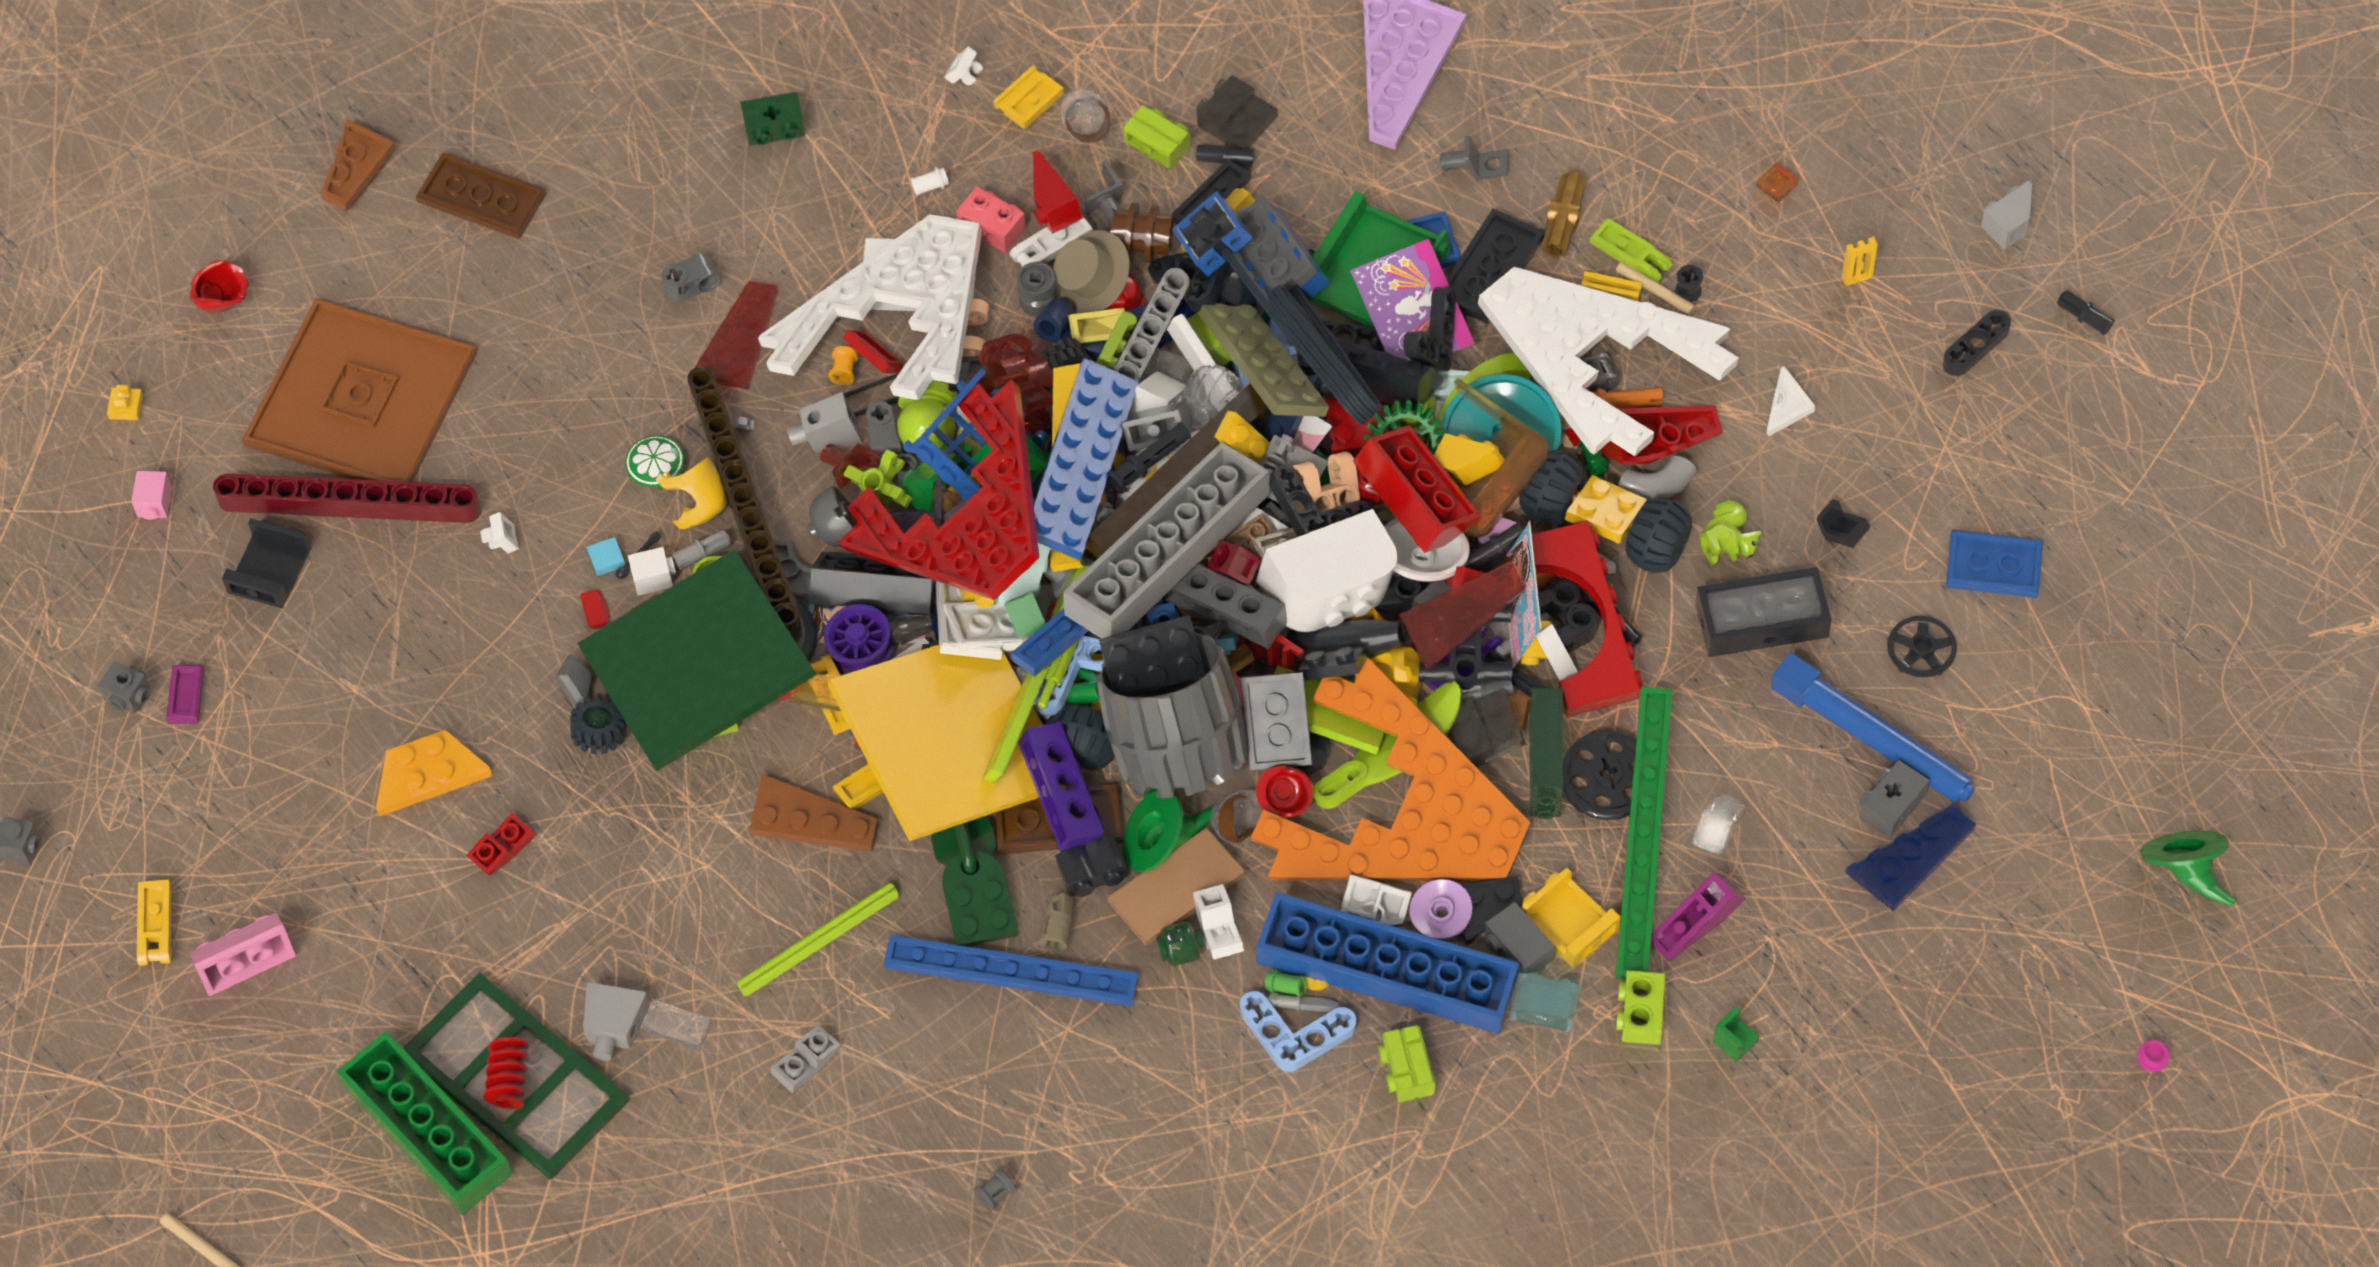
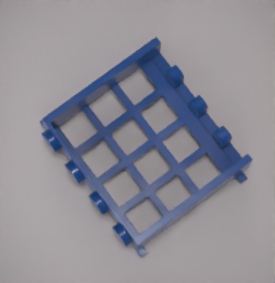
[903,368,1050,502]

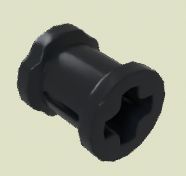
[1675,265,1703,302]

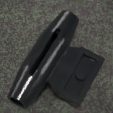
[1285,619,1407,681]

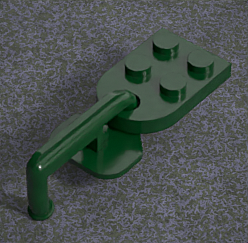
[931,817,1018,947]

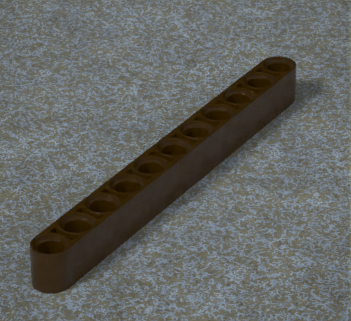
[687,366,802,640]

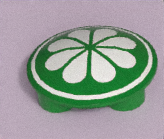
[625,435,685,490]

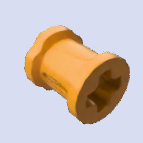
[828,346,859,385]

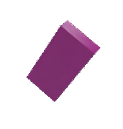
[166,665,205,724]

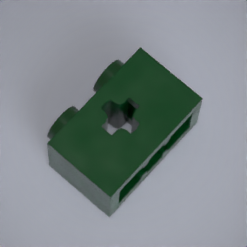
[740,92,805,146]

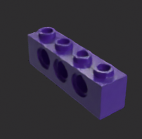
[1018,722,1104,852]

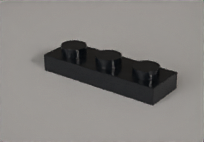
[1171,158,1251,225]

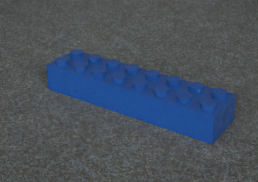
[1256,892,1519,1034]

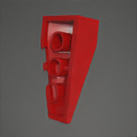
[1601,405,1723,465]

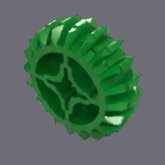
[1364,399,1445,455]

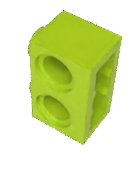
[1616,971,1665,1045]

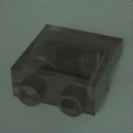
[1196,75,1278,149]
[1447,688,1526,768]

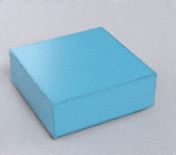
[586,537,625,576]

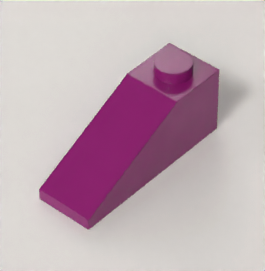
[1651,872,1746,961]

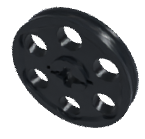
[1561,731,1636,820]

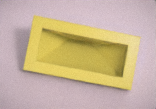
[1068,308,1125,344]

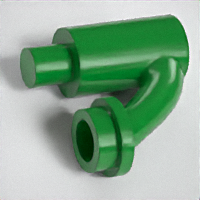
[1064,667,1100,705]

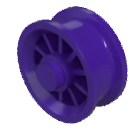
[824,604,895,675]

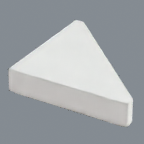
[1766,366,1816,436]

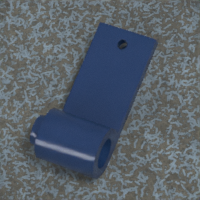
[1034,299,1127,358]

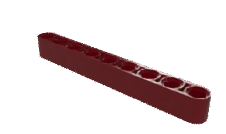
[213,473,481,523]

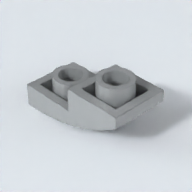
[771,1025,841,1093]

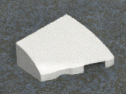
[1340,874,1411,926]

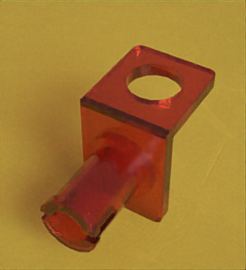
[820,443,882,489]

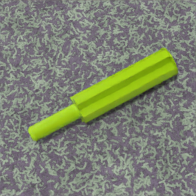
[1038,639,1079,709]

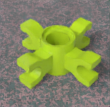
[843,449,912,508]

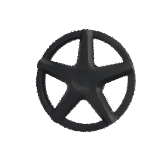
[1887,616,1957,677]

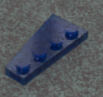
[1845,805,1976,912]

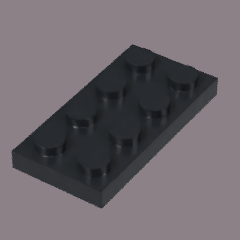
[1446,208,1544,325]

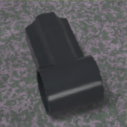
[1374,575,1420,613]

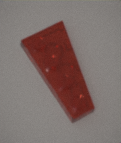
[694,281,778,390]
[1400,561,1525,671]

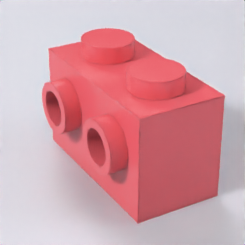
[956,186,1026,253]

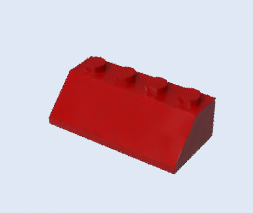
[1353,425,1482,553]

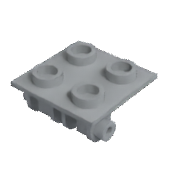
[1259,434,1328,510]

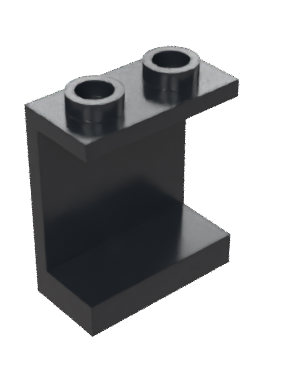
[222,518,311,609]

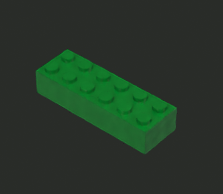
[336,1031,512,1215]

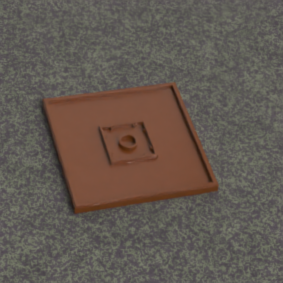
[241,298,477,482]

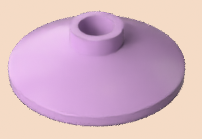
[1410,879,1473,940]

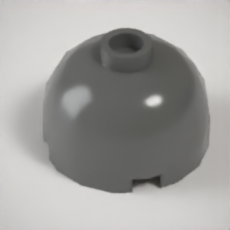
[808,486,858,547]

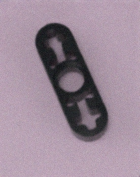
[1943,310,2011,376]

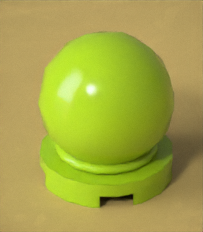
[897,380,958,454]

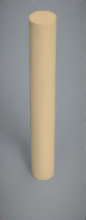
[1616,261,1695,315]
[160,1213,240,1267]

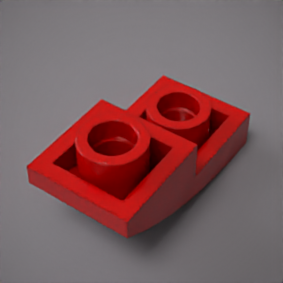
[466,813,537,876]

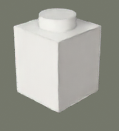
[628,547,676,596]

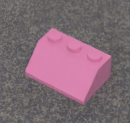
[189,913,296,996]

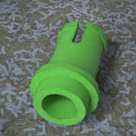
[1265,969,1308,996]

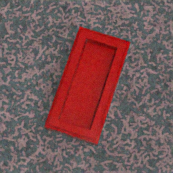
[842,330,904,374]

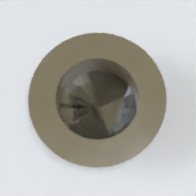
[1054,230,1129,314]

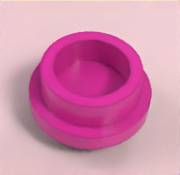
[2137,1040,2170,1072]

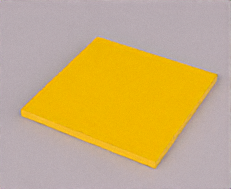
[828,645,1067,841]

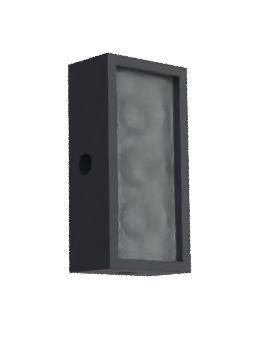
[1695,567,1832,657]

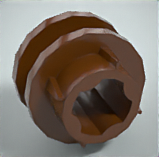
[1110,202,1174,264]

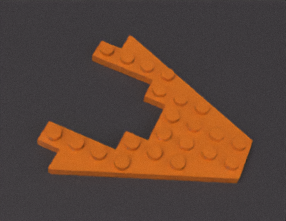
[1251,659,1531,881]

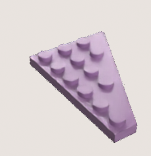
[1363,0,1467,150]

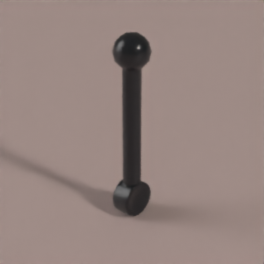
[615,531,661,579]

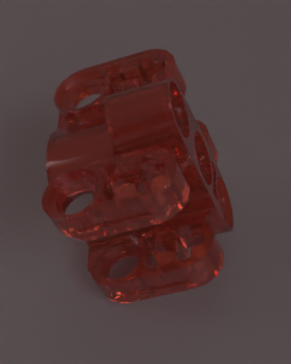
[969,333,1053,436]

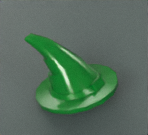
[1122,790,1216,873]
[2140,830,2237,906]

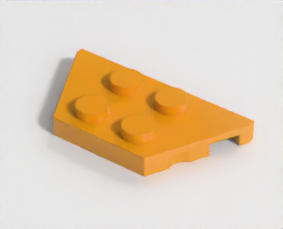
[376,730,492,817]

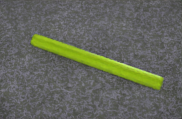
[736,882,899,996]

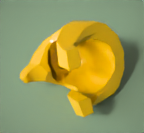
[656,457,728,530]
[1355,647,1421,708]

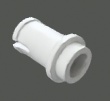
[910,167,949,196]

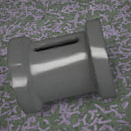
[973,1169,1016,1211]

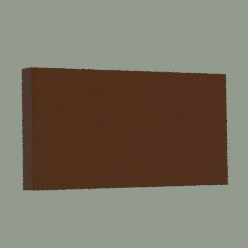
[416,152,546,239]
[995,783,1123,855]

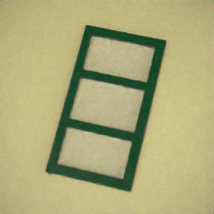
[403,972,630,1180]

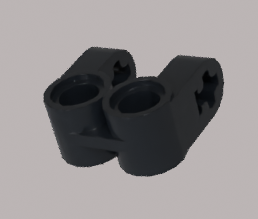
[1538,581,1597,653]

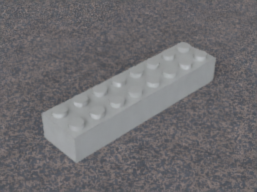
[1063,442,1270,639]

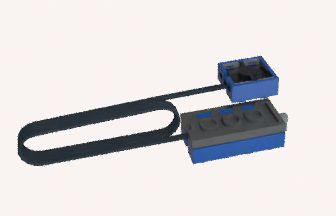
[1172,191,1382,425]

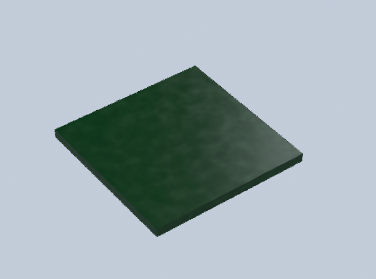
[577,549,816,771]

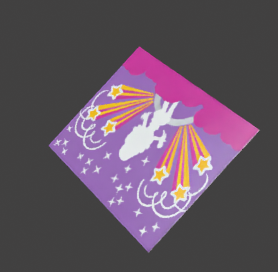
[1350,239,1475,360]

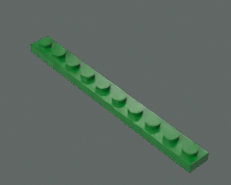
[1615,686,1672,980]

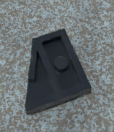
[1461,877,1522,945]

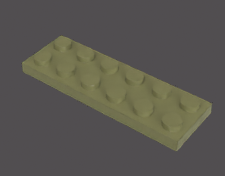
[1199,303,1329,417]

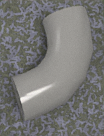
[1618,456,1697,502]

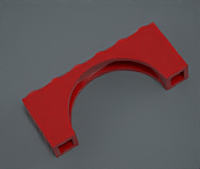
[1532,521,1643,718]

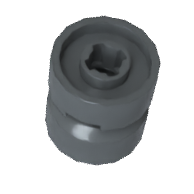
[1017,262,1057,316]

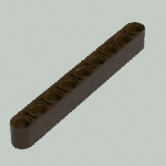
[1085,383,1272,558]

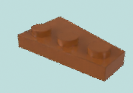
[321,119,396,211]

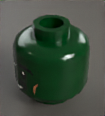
[1156,921,1205,966]

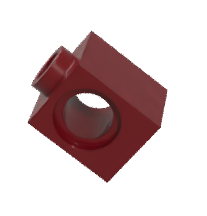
[1206,540,1262,585]

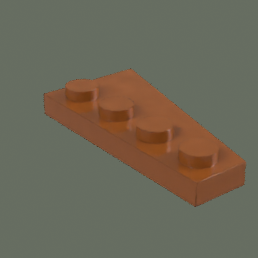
[749,774,878,852]

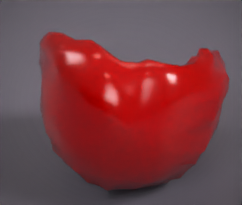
[189,260,249,313]

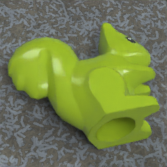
[1699,500,1762,566]

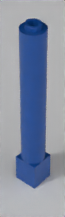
[1771,653,1975,804]

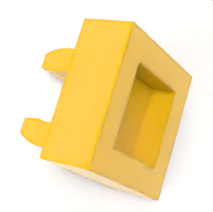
[107,385,143,420]

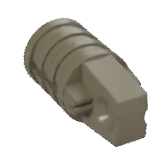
[1039,893,1073,952]

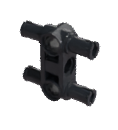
[1418,595,1512,690]

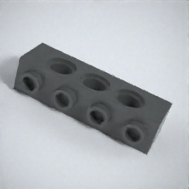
[1164,562,1287,649]

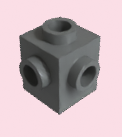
[98,661,151,713]

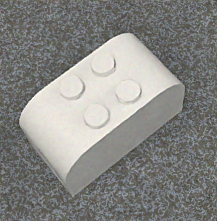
[1256,509,1397,632]

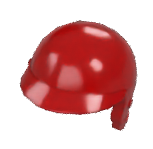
[1256,765,1314,818]

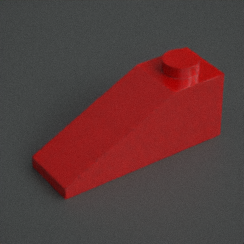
[1033,150,1083,234]

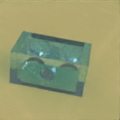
[1510,972,1581,1032]

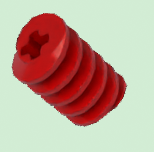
[483,1037,529,1110]

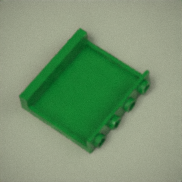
[1306,190,1451,326]

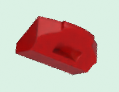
[580,589,610,629]

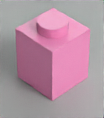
[131,471,172,520]

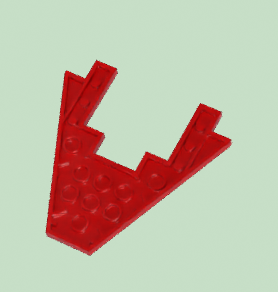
[838,379,1040,600]

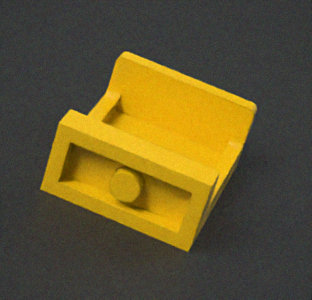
[1522,868,1621,969]

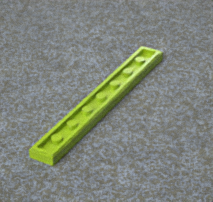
[983,563,1089,783]

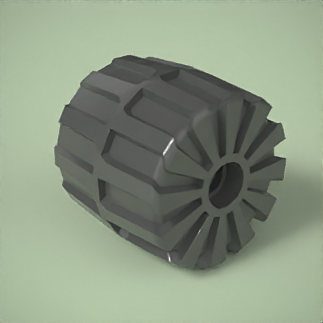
[1097,633,1248,798]

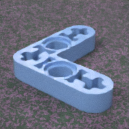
[1035,636,1105,716]
[1240,991,1356,1072]

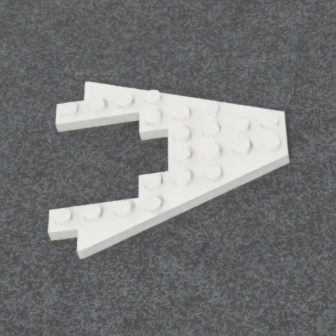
[758,214,982,400]
[1478,267,1739,456]

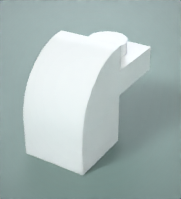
[1193,884,1244,960]

